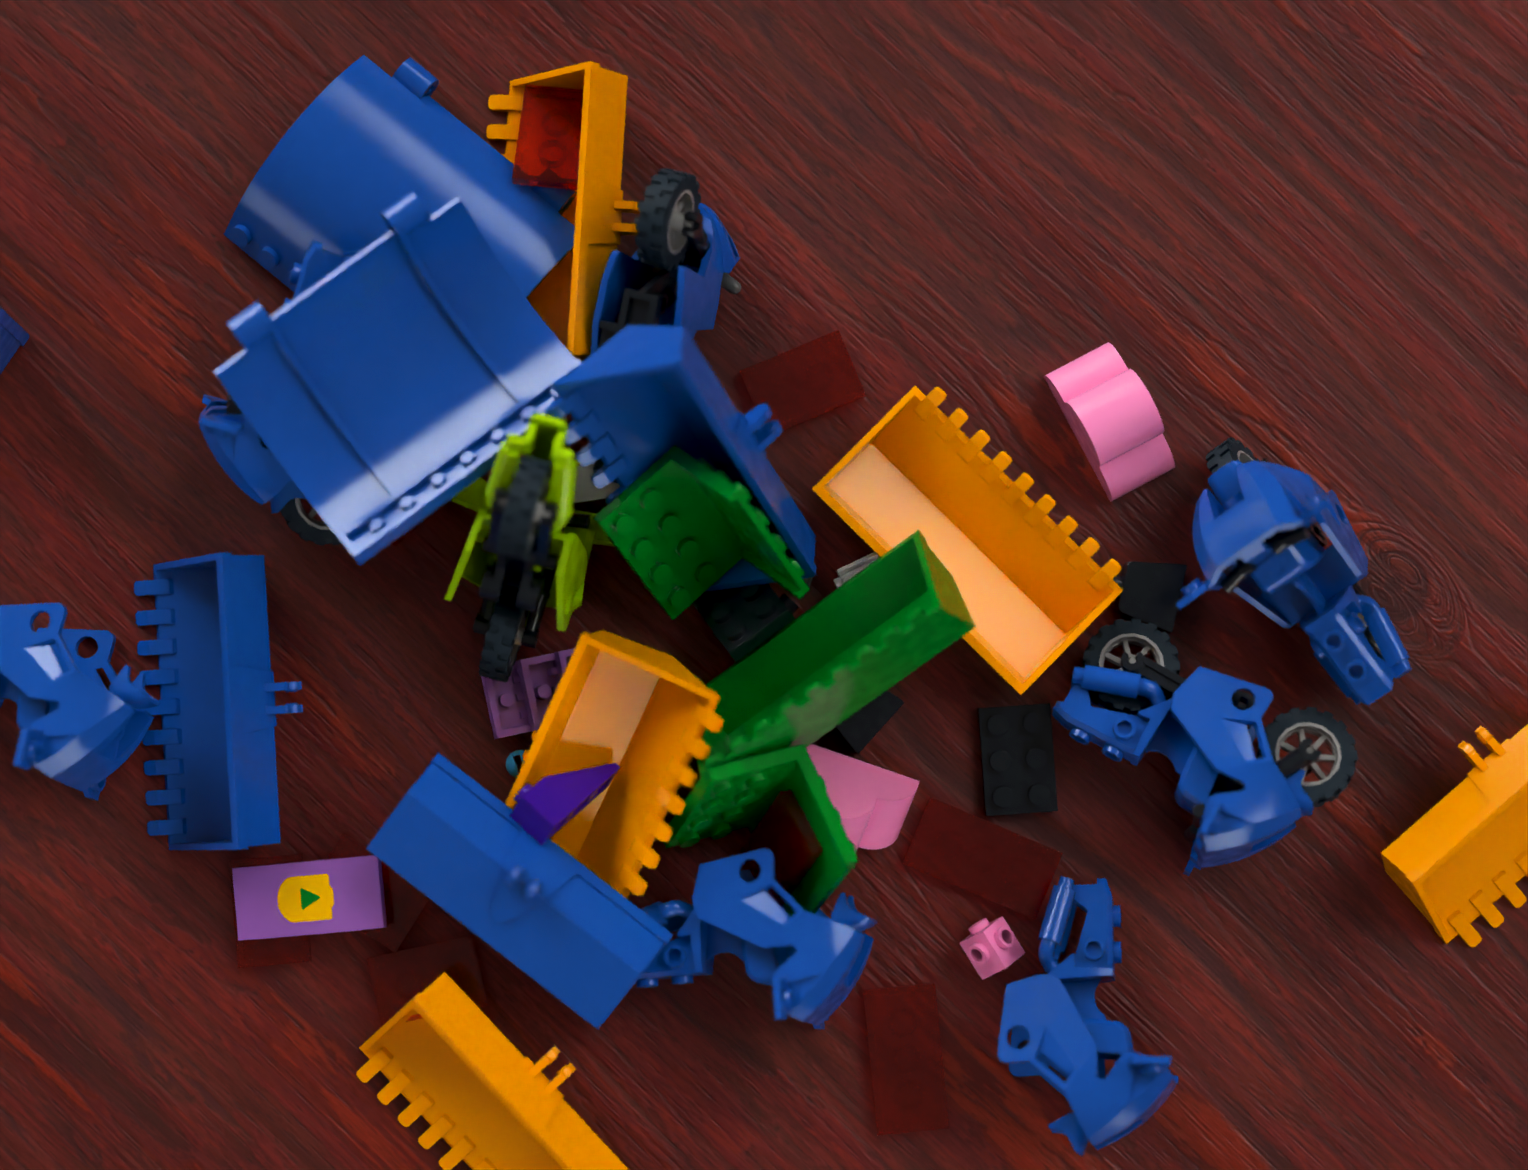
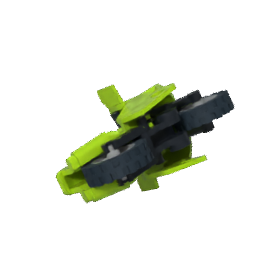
[445,413,614,683]

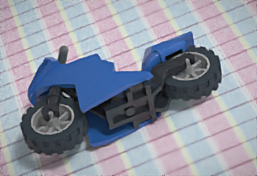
[590,168,741,483]

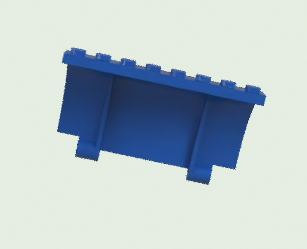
[224,55,577,299]
[213,191,582,565]

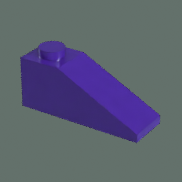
[510,763,621,846]

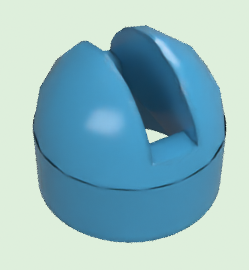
[506,750,525,778]

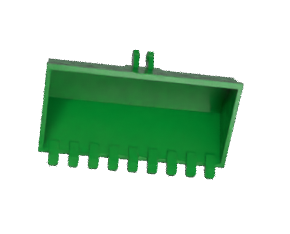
[698,530,976,777]

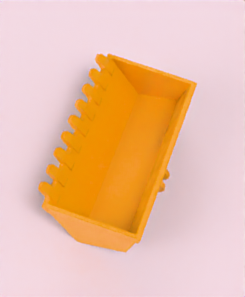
[486,61,640,362]
[812,385,1123,695]
[505,630,724,899]
[1381,724,1528,948]
[356,972,629,1170]

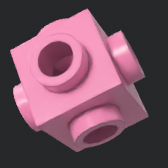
[959,916,1025,980]

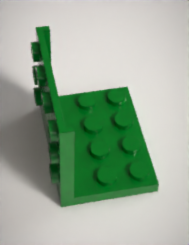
[593,445,810,620]
[664,744,858,917]

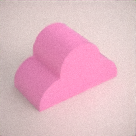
[1044,342,1175,502]
[806,744,920,852]

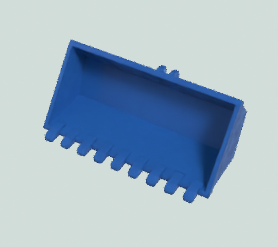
[545,325,817,592]
[134,552,303,850]
[366,753,673,1029]

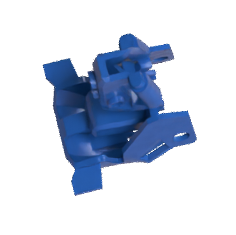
[0,603,159,801]
[636,848,878,1030]
[997,876,1179,1157]

